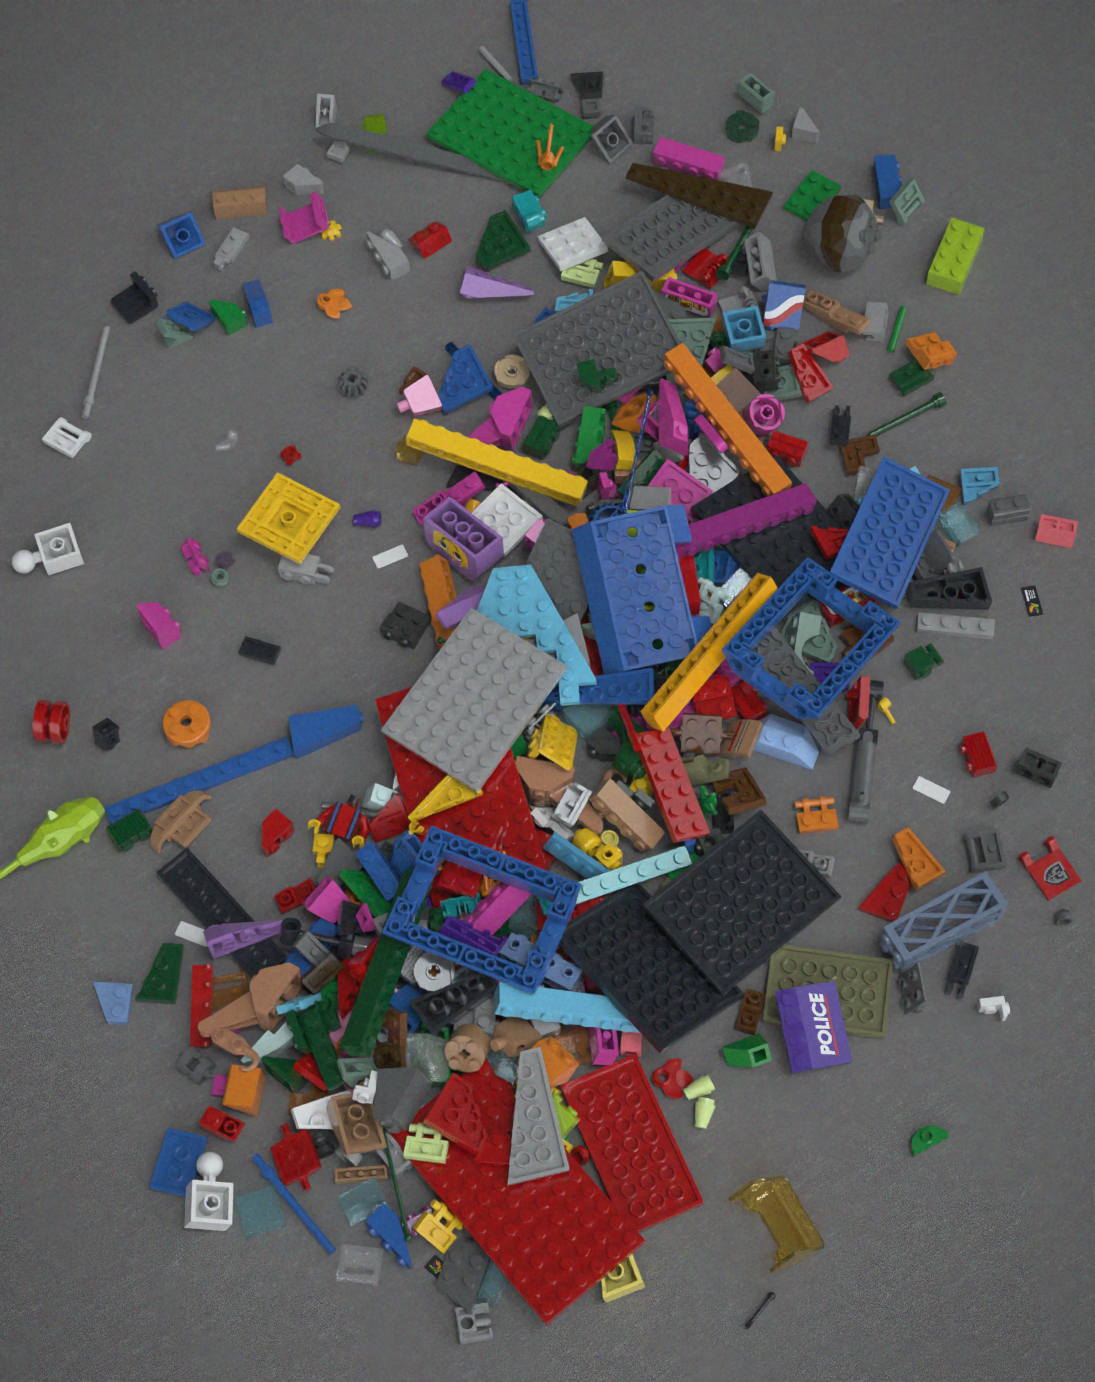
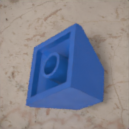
[156,212,206,259]

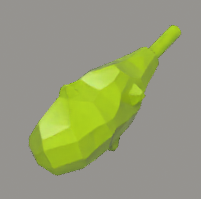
[0,797,105,880]

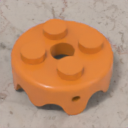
[162,700,212,748]

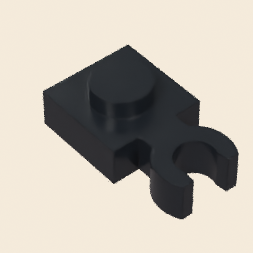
[731,249,749,276]

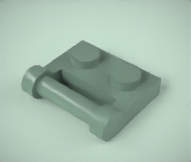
[889,178,925,226]

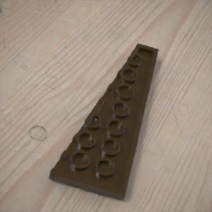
[626,163,773,229]

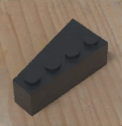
[906,567,992,610]
[408,973,498,1037]

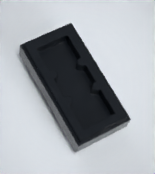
[239,636,281,665]

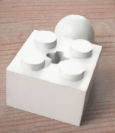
[12,523,84,575]
[184,1152,233,1231]

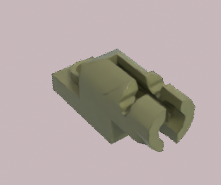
[681,755,730,786]

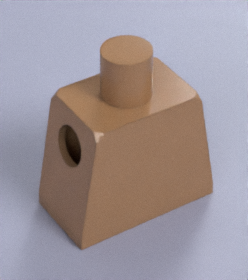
[490,1016,542,1058]

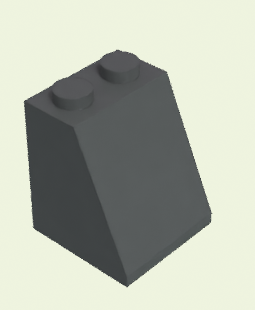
[373,1067,432,1133]

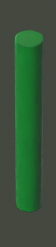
[887,306,907,353]

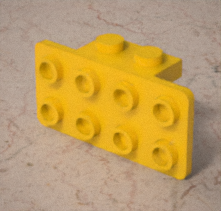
[528,713,578,771]

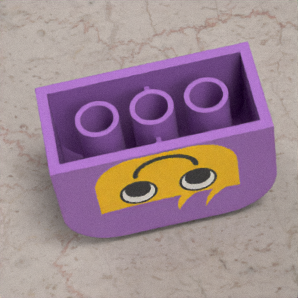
[423,497,504,580]

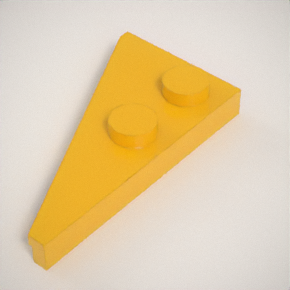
[407,775,483,823]

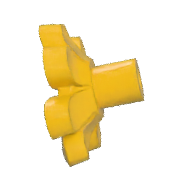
[320,220,342,241]

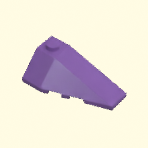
[460,266,534,299]
[436,584,487,629]
[203,920,283,959]

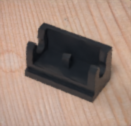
[712,789,734,834]

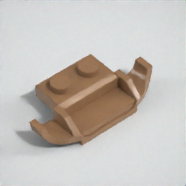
[151,790,212,853]

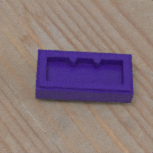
[441,71,477,94]

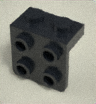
[111,271,159,323]

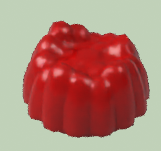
[571,1145,590,1166]

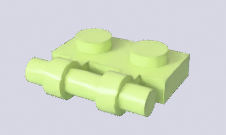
[561,258,604,288]
[403,1123,449,1164]

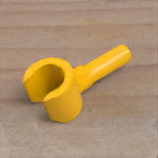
[877,697,896,725]

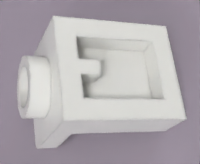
[977,996,1010,1021]
[352,1070,378,1104]

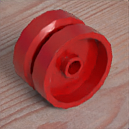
[32,700,70,744]

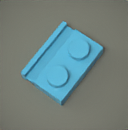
[276,993,322,1014]

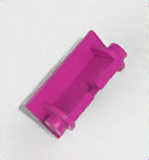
[181,536,210,575]

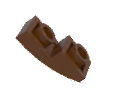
[735,988,766,1035]

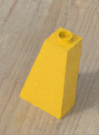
[603,261,677,292]

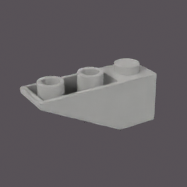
[365,231,410,280]

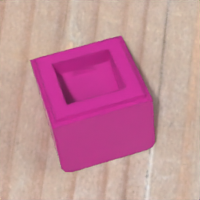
[355,904,375,932]

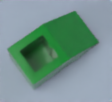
[722,1033,772,1068]

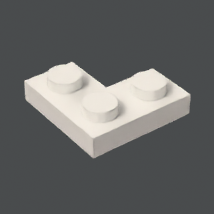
[531,807,574,841]

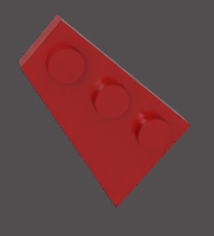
[858,863,912,922]

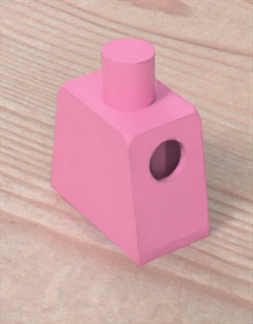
[396,375,442,417]

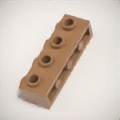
[589,778,665,852]

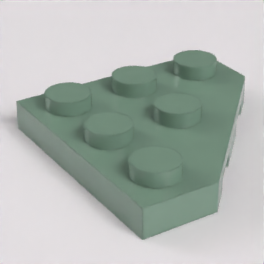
[781,601,837,663]

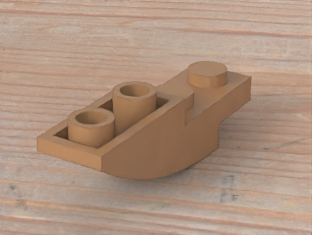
[803,290,870,335]

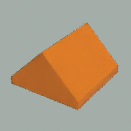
[222,1065,266,1117]

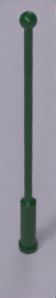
[373,1095,413,1242]

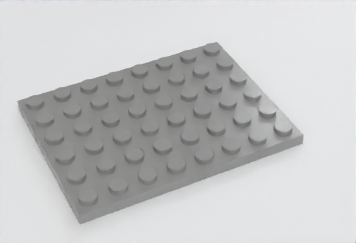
[381,608,567,793]

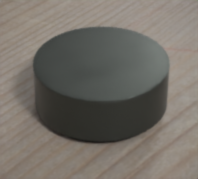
[990,791,1009,809]

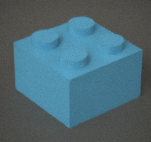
[721,306,766,352]

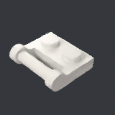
[42,417,92,459]

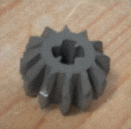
[338,367,368,398]

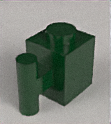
[903,643,944,680]

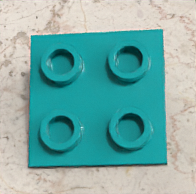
[440,893,481,923]

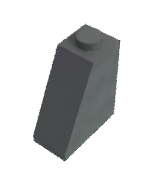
[317,838,366,892]

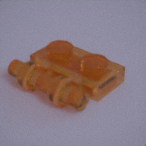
[555,1027,592,1066]

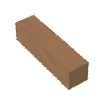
[335,1165,388,1185]

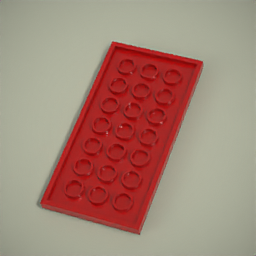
[560,1054,704,1232]

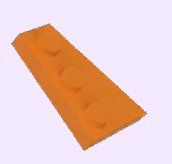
[892,827,946,891]

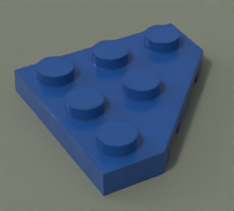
[438,344,494,414]

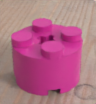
[743,394,785,436]

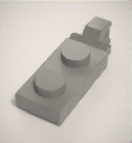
[213,227,249,271]

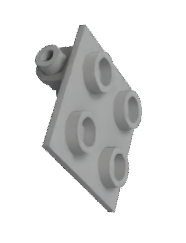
[718,287,764,320]
[521,703,556,743]

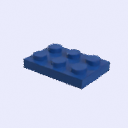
[149,1128,208,1198]

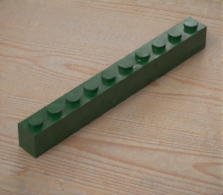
[340,870,433,1057]

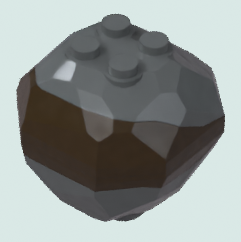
[803,195,882,273]

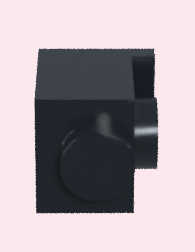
[92,717,120,751]

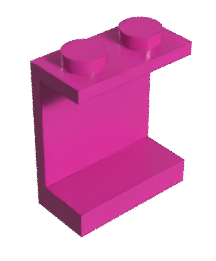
[279,192,330,244]

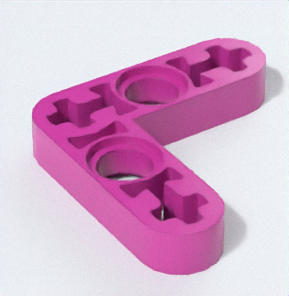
[694,414,728,454]

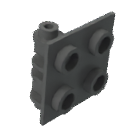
[898,962,927,1015]

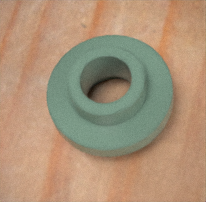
[211,568,230,587]

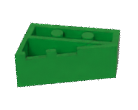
[572,406,606,475]

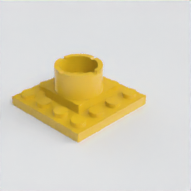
[237,472,341,564]

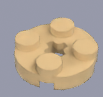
[494,355,530,389]

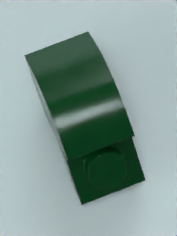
[576,359,619,392]

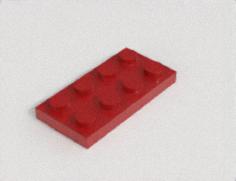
[437,815,502,899]

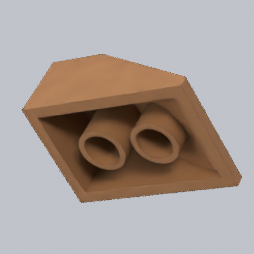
[327,1093,387,1155]

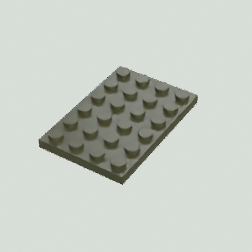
[763,945,893,1039]

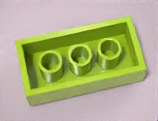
[926,218,985,295]

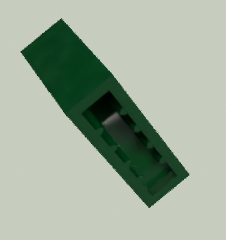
[608,707,647,778]

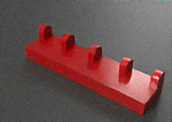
[190,964,214,1047]

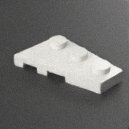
[291,1089,351,1129]

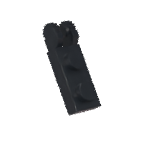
[830,405,851,446]
[946,941,979,999]

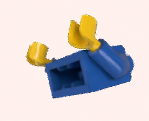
[391,821,446,878]

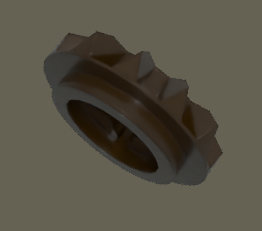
[373,1041,404,1069]

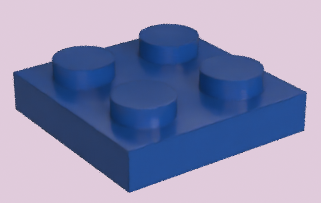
[166,301,216,331]

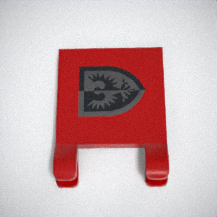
[1018,836,1082,901]

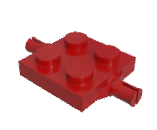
[270,1123,322,1192]

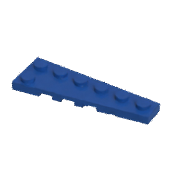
[542,668,655,705]

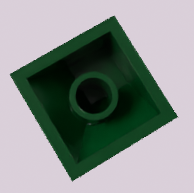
[261,1056,309,1096]

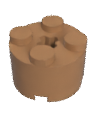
[445,1024,491,1072]

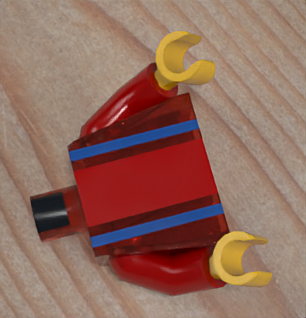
[307,794,370,849]

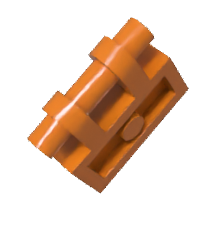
[794,796,839,834]

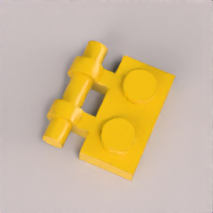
[412,1199,463,1254]

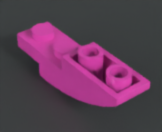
[412,471,486,526]

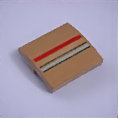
[717,719,763,759]

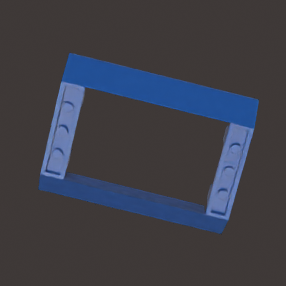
[722,557,901,719]
[382,826,582,994]

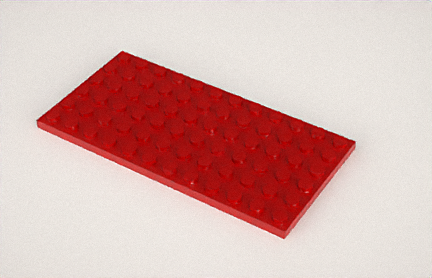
[375,686,548,908]
[390,1058,645,1326]

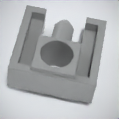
[455,1302,494,1345]

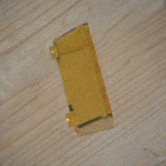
[728,1175,824,1273]

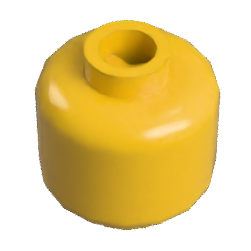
[572,828,602,857]

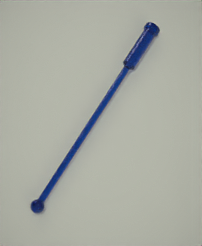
[620,389,654,515]

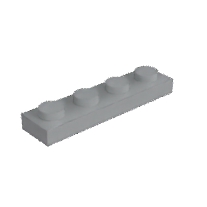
[917,612,995,639]

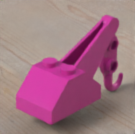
[467,387,533,487]

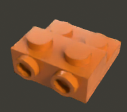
[905,332,958,370]

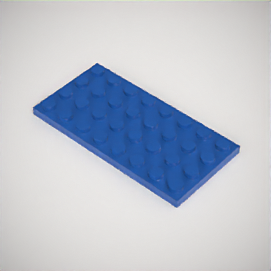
[830,456,950,609]

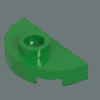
[911,1125,950,1157]

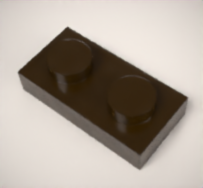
[300,951,345,994]

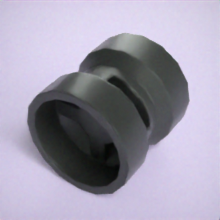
[311,1131,336,1159]

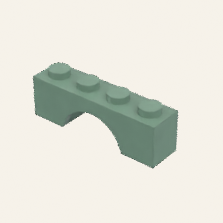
[787,612,822,675]

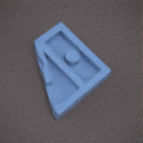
[94,982,134,1025]

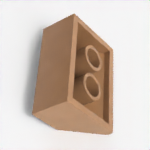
[212,184,268,220]

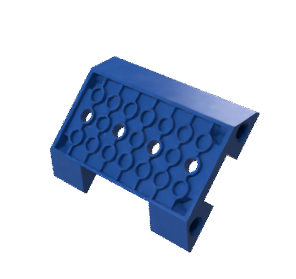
[572,505,712,675]

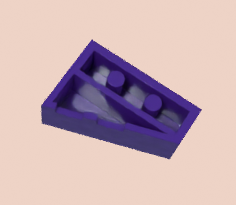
[439,916,508,957]

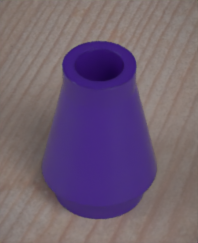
[353,509,382,528]

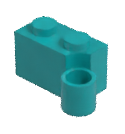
[512,190,547,233]

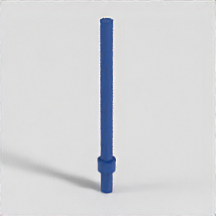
[252,1153,336,1255]

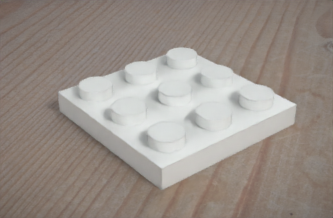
[538,217,608,271]
[472,483,543,557]

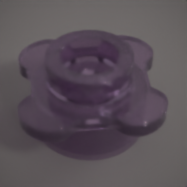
[215,551,235,570]

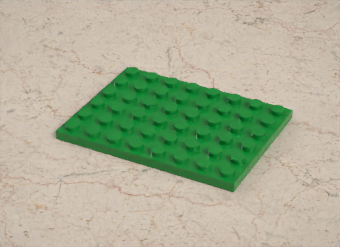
[426,69,593,199]

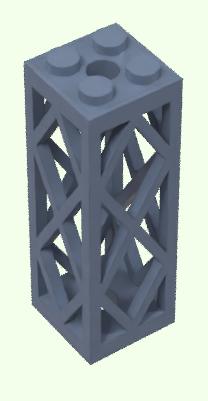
[879,871,1008,974]

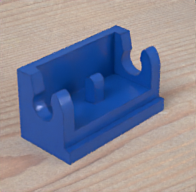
[683,401,706,441]

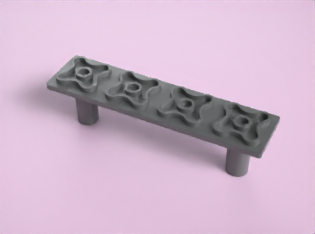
[753,628,860,755]

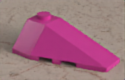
[659,379,689,456]

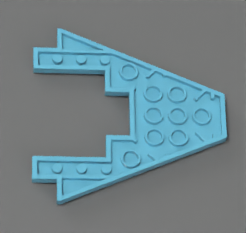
[477,565,597,706]

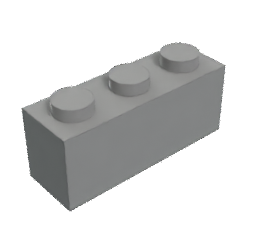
[745,232,777,292]

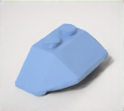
[753,714,819,770]

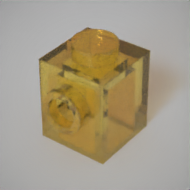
[395,435,425,467]

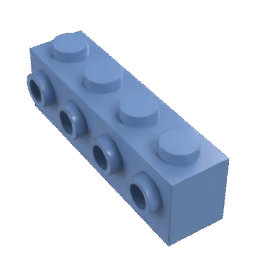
[500,933,583,992]

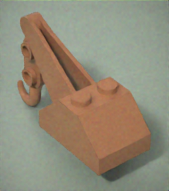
[516,756,627,834]
[198,963,303,1072]

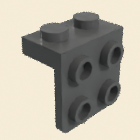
[914,530,955,580]

